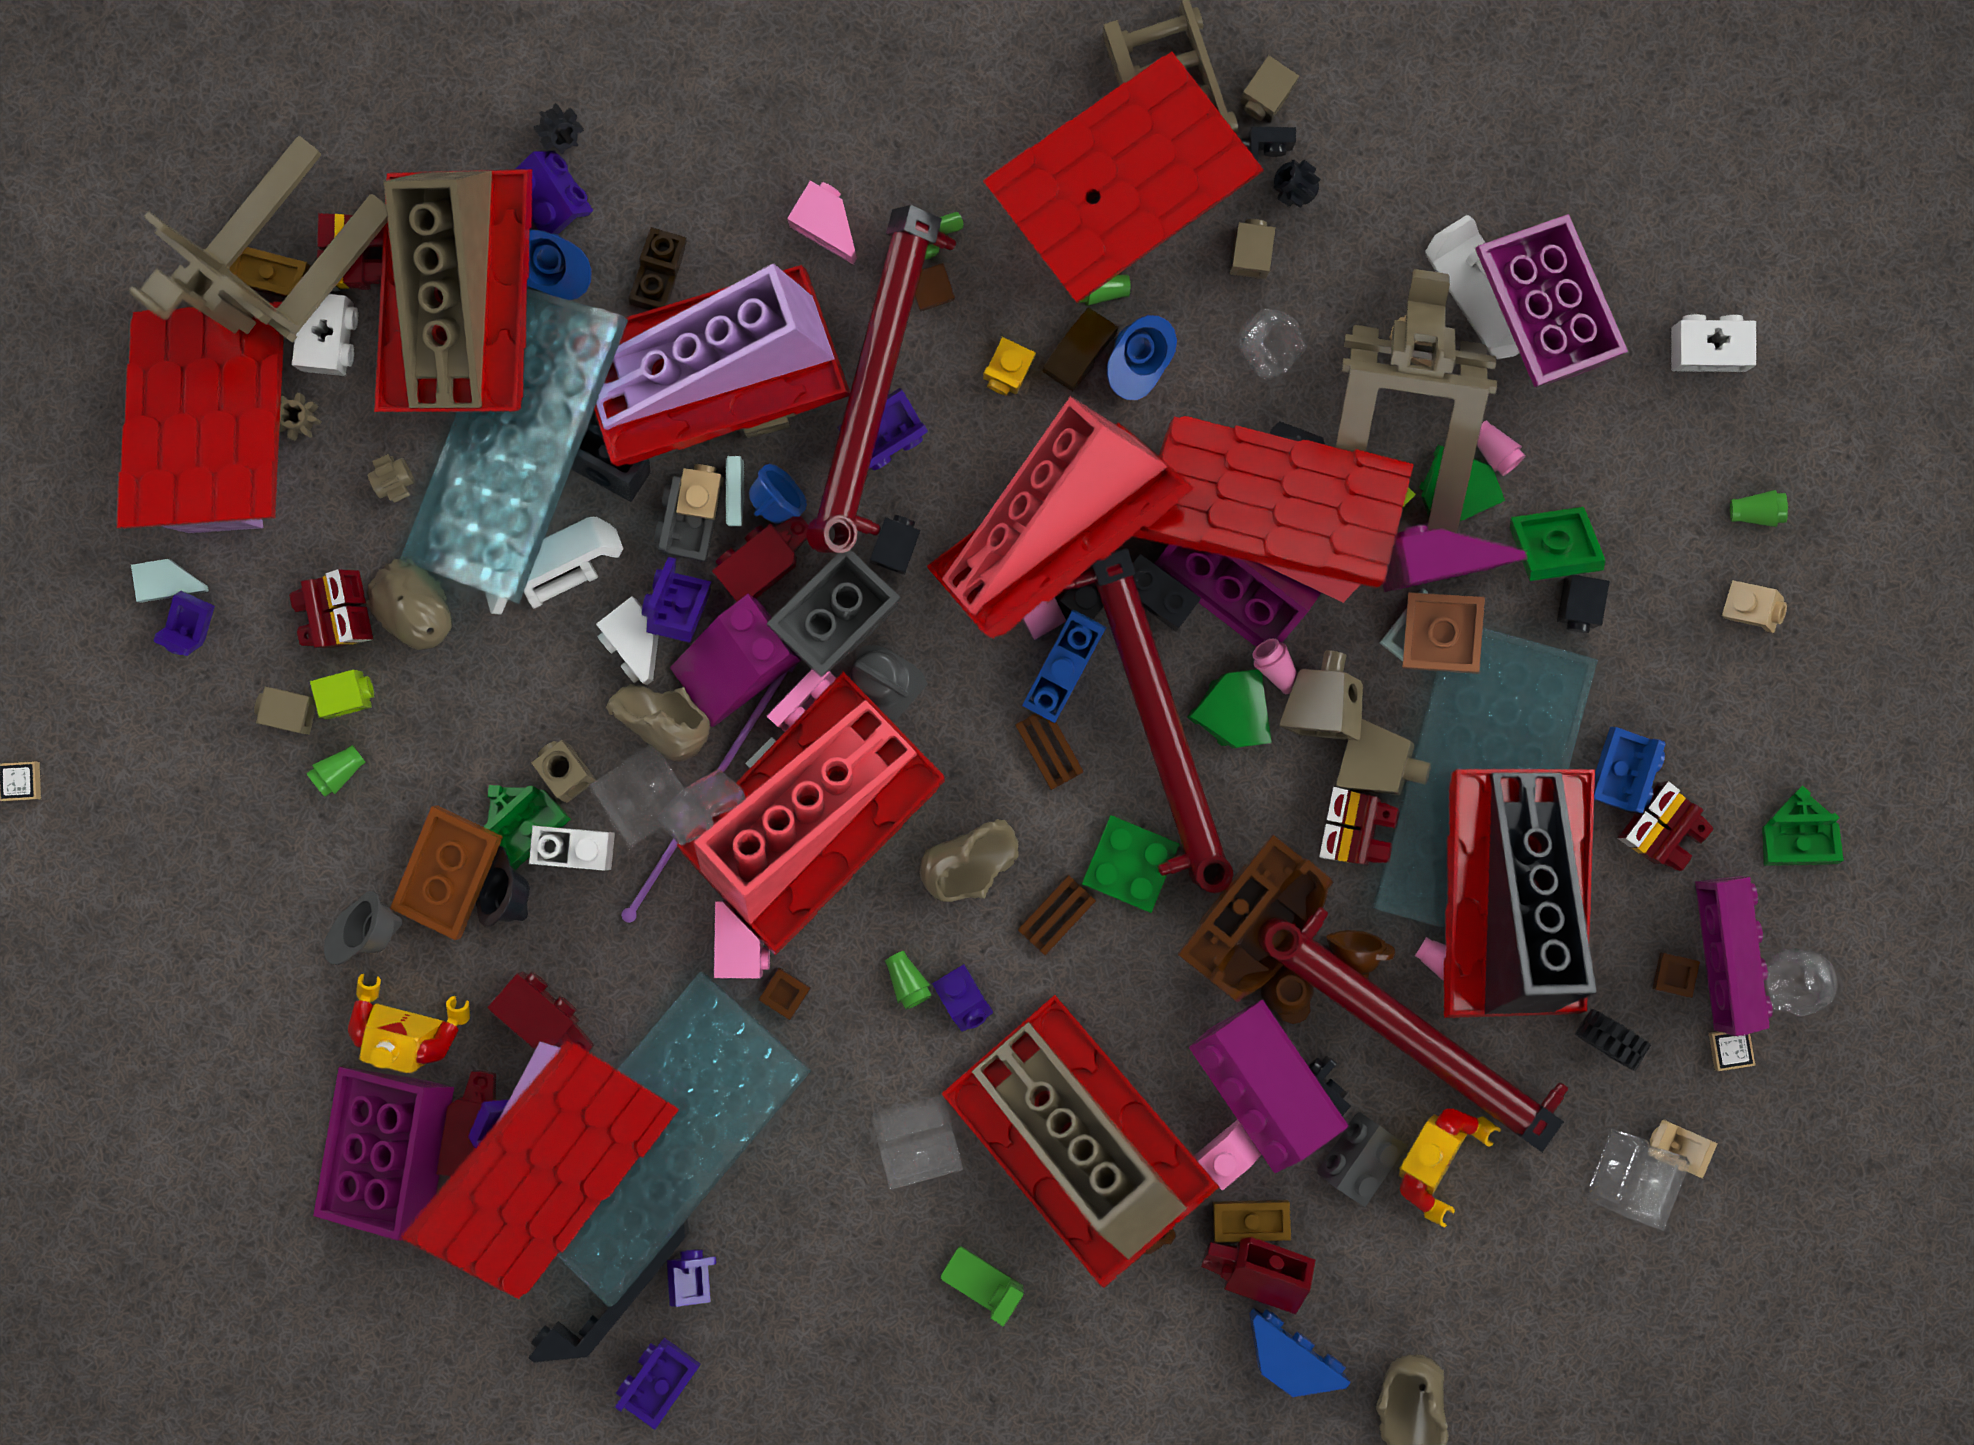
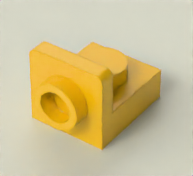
[983,337,1036,396]

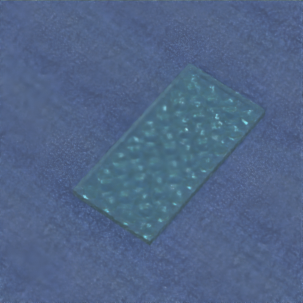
[400,289,628,604]
[1373,628,1598,929]
[557,971,812,1306]

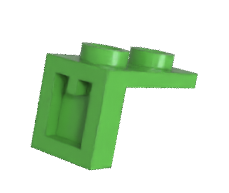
[941,1246,1024,1327]

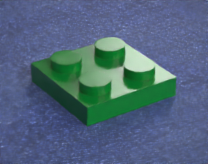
[1510,507,1606,581]
[1082,815,1180,913]

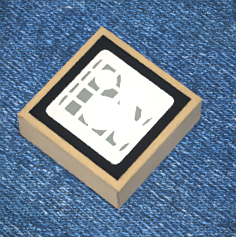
[0,762,41,801]
[1709,1031,1756,1071]

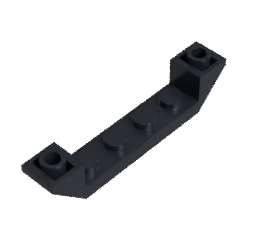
[528,1175,689,1363]

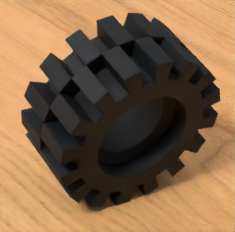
[1575,1009,1651,1071]

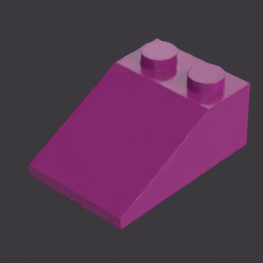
[670,594,802,727]

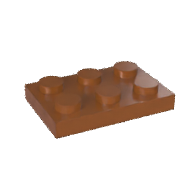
[390,805,503,940]

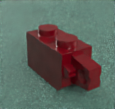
[712,516,808,602]
[487,971,594,1052]
[436,1070,496,1177]
[1201,1237,1316,1315]

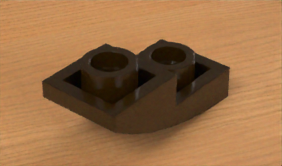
[629,227,687,310]
[1042,307,1118,392]

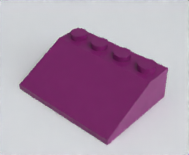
[1475,214,1628,388]
[1382,524,1527,592]
[313,1067,454,1241]

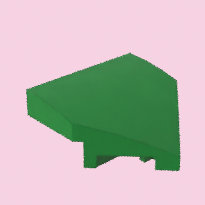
[1419,444,1505,521]
[1187,669,1272,748]
[483,785,571,870]
[1762,785,1844,866]

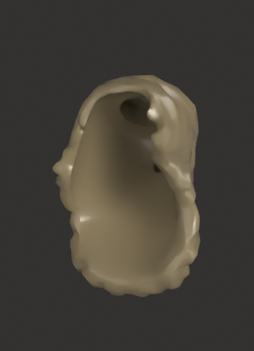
[366,559,452,650]
[606,684,711,762]
[919,819,1019,902]
[1376,1354,1448,1445]

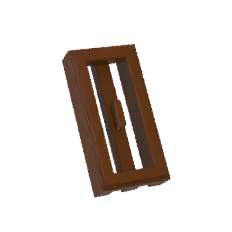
[1015,714,1084,790]
[1018,875,1096,955]

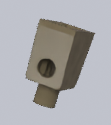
[1280,650,1363,741]
[1336,719,1431,795]

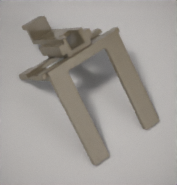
[129,136,388,342]
[1335,269,1497,533]

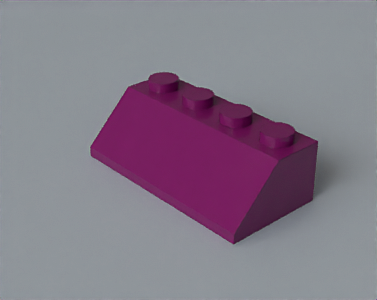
[1154,544,1321,647]
[1695,876,1773,1036]
[1189,999,1348,1174]

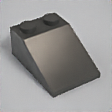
[767,550,901,677]

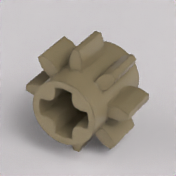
[279,393,322,441]
[368,454,415,503]

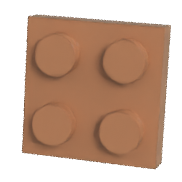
[1403,592,1485,674]

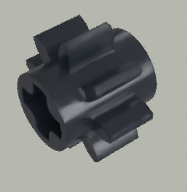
[534,103,584,154]
[1273,159,1320,208]

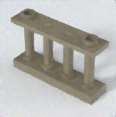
[1102,0,1239,133]

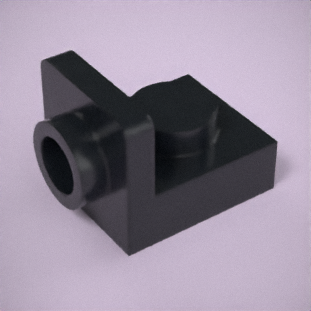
[1241,127,1296,161]
[1308,1056,1351,1116]

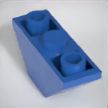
[1022,610,1106,723]
[1249,1308,1350,1397]

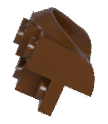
[1177,835,1334,1003]

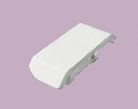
[1425,215,1519,359]
[485,517,623,615]

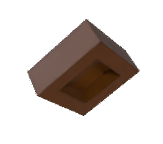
[915,263,955,312]
[1652,952,1700,998]
[759,968,811,1020]

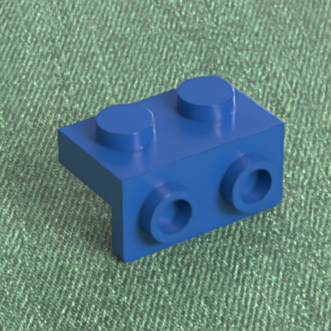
[1594,727,1665,813]

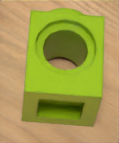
[310,669,374,719]

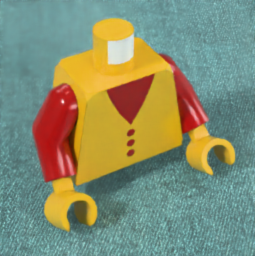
[348,974,470,1073]
[1399,1108,1501,1227]

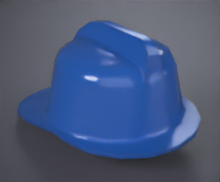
[527,230,592,300]
[1107,315,1177,400]
[749,464,807,524]

